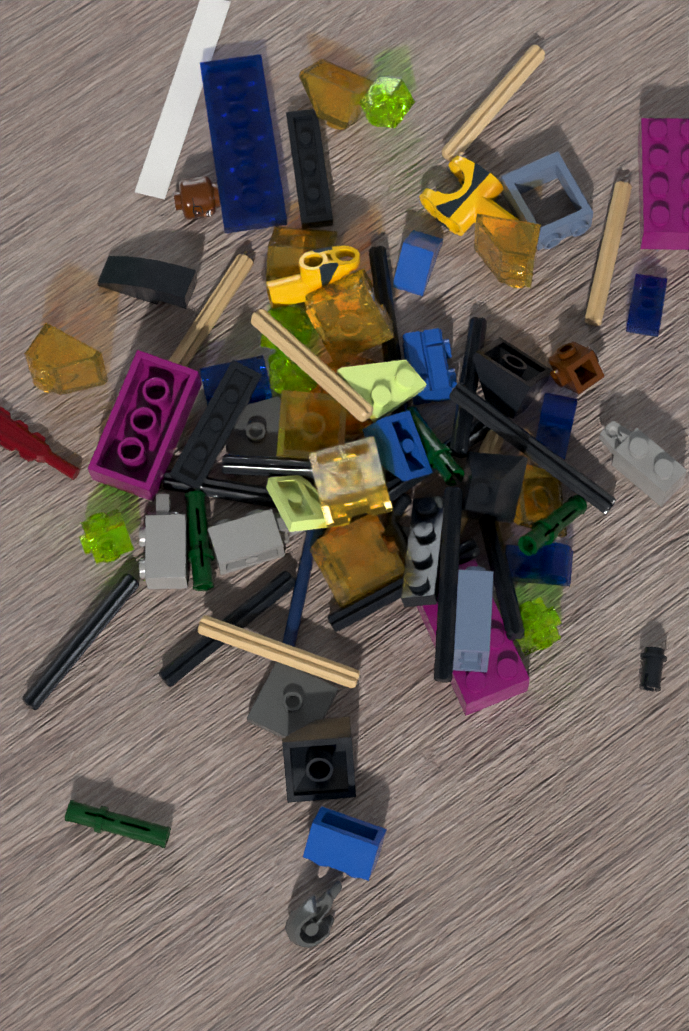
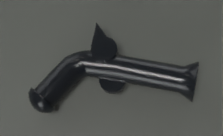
[375,493,412,561]

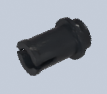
[639,647,667,692]

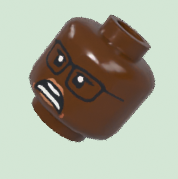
[173,176,220,220]

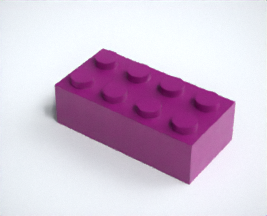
[638,118,689,250]
[88,350,202,502]
[417,559,530,716]

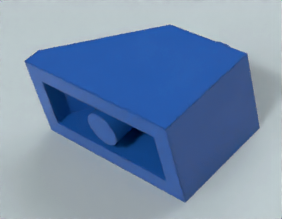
[362,410,433,482]

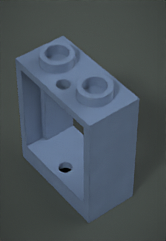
[501,151,593,252]
[453,566,494,672]

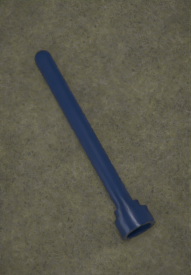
[282,528,327,647]

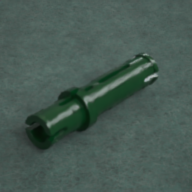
[402,407,465,486]
[184,491,214,591]
[518,495,587,556]
[65,800,171,849]

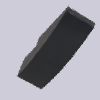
[97,256,198,309]

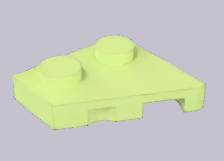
[336,360,427,423]
[266,475,351,532]

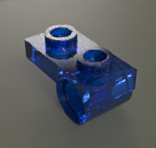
[626,273,668,337]
[536,392,578,460]
[506,543,573,587]

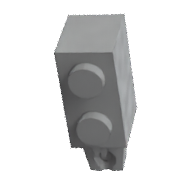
[599,421,687,507]
[139,494,188,589]
[208,509,304,575]

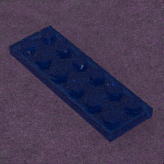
[200,54,288,233]

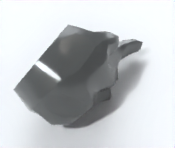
[285,881,342,948]

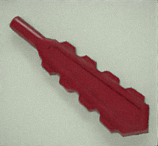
[0,407,80,480]

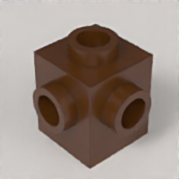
[548,341,605,394]

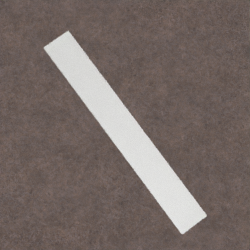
[135,0,231,200]

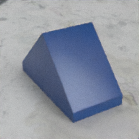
[393,230,443,296]

